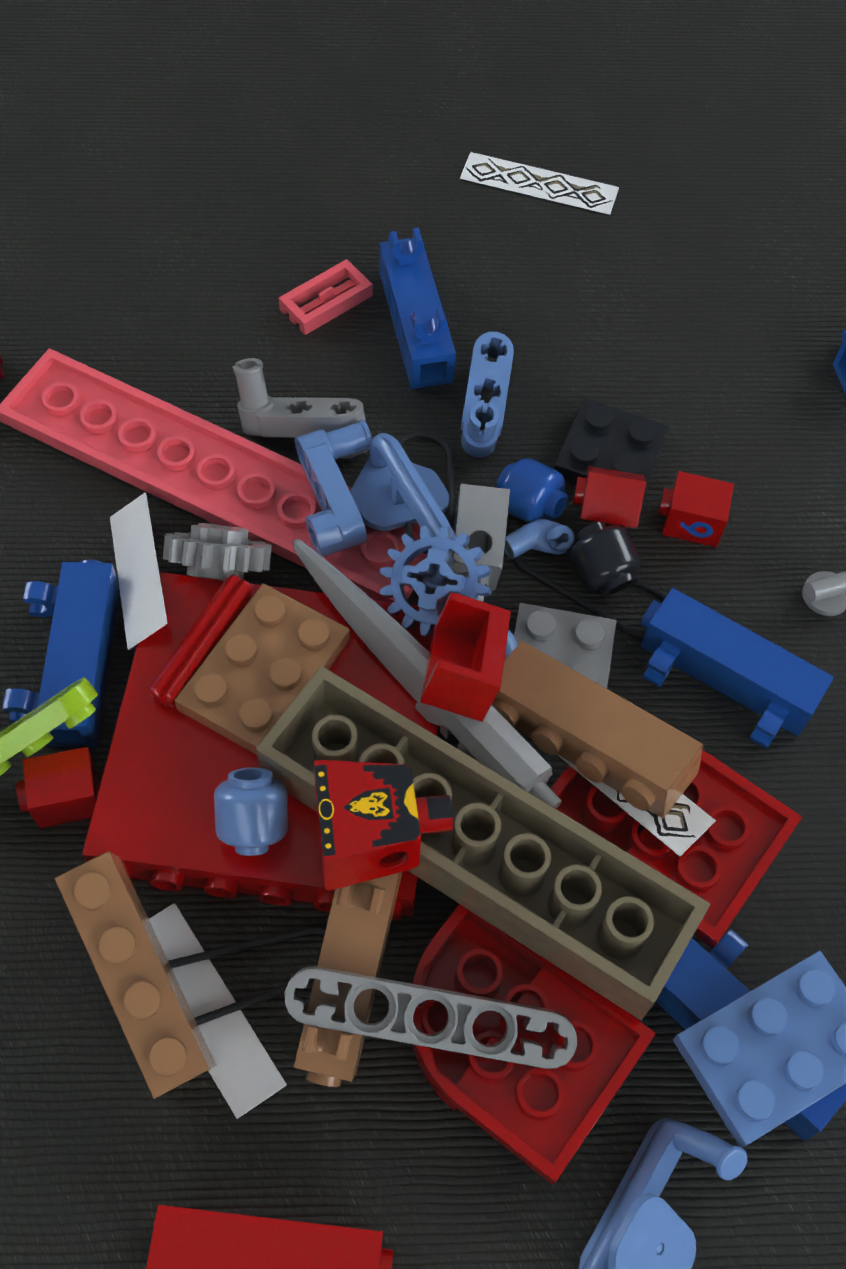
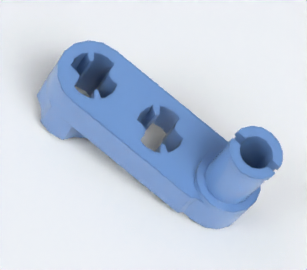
[460,332,514,458]
[295,420,372,557]

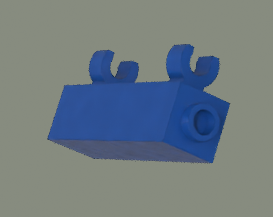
[379,228,456,389]
[2,559,120,748]
[640,587,834,749]
[655,929,846,1141]

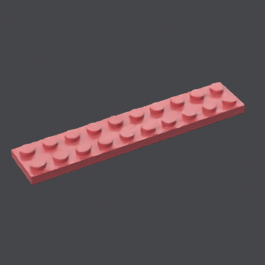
[0,348,428,602]

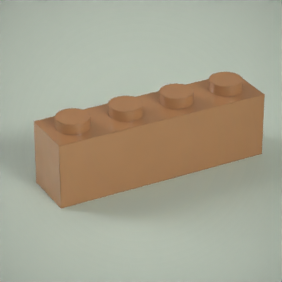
[492,641,703,819]
[54,851,216,1099]

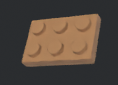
[174,583,350,754]

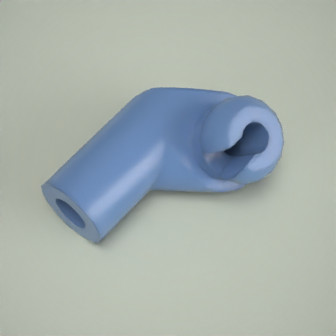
[504,519,575,560]

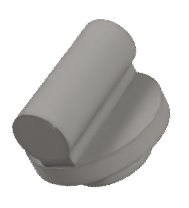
[802,571,846,616]

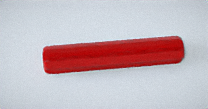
[150,575,252,708]

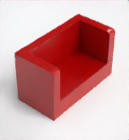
[420,593,511,722]

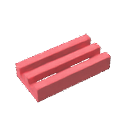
[279,259,373,335]

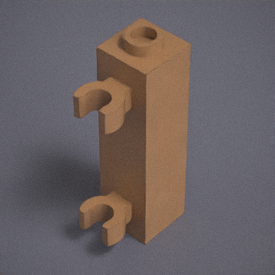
[294,872,403,1087]

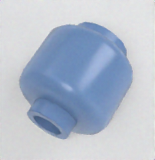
[214,768,288,856]

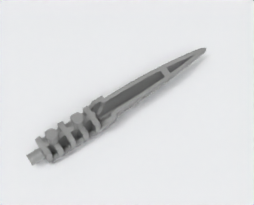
[293,539,562,809]

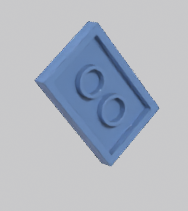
[673,951,846,1148]

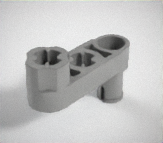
[232,358,368,459]

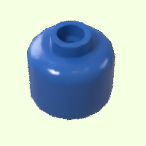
[496,458,568,524]

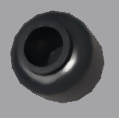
[570,521,642,597]

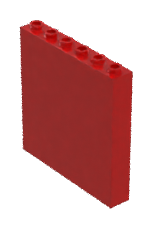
[82,572,439,921]

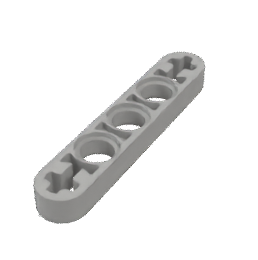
[285,966,577,1069]

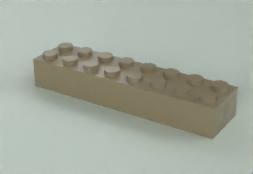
[255,666,711,1020]

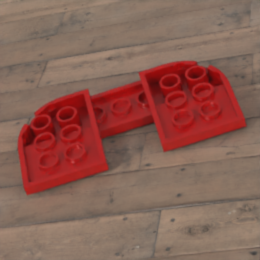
[412,750,803,1185]

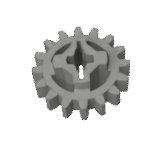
[163,523,272,581]

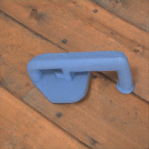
[350,433,455,590]
[579,1118,748,1269]

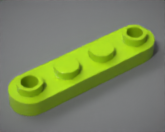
[0,676,98,776]

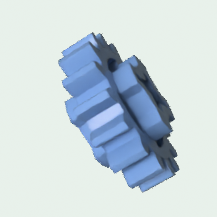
[380,525,492,637]

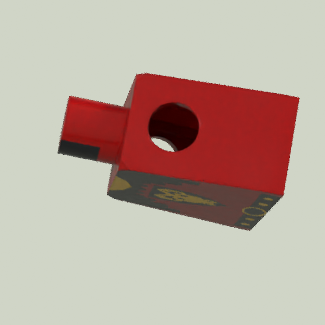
[314,760,453,891]

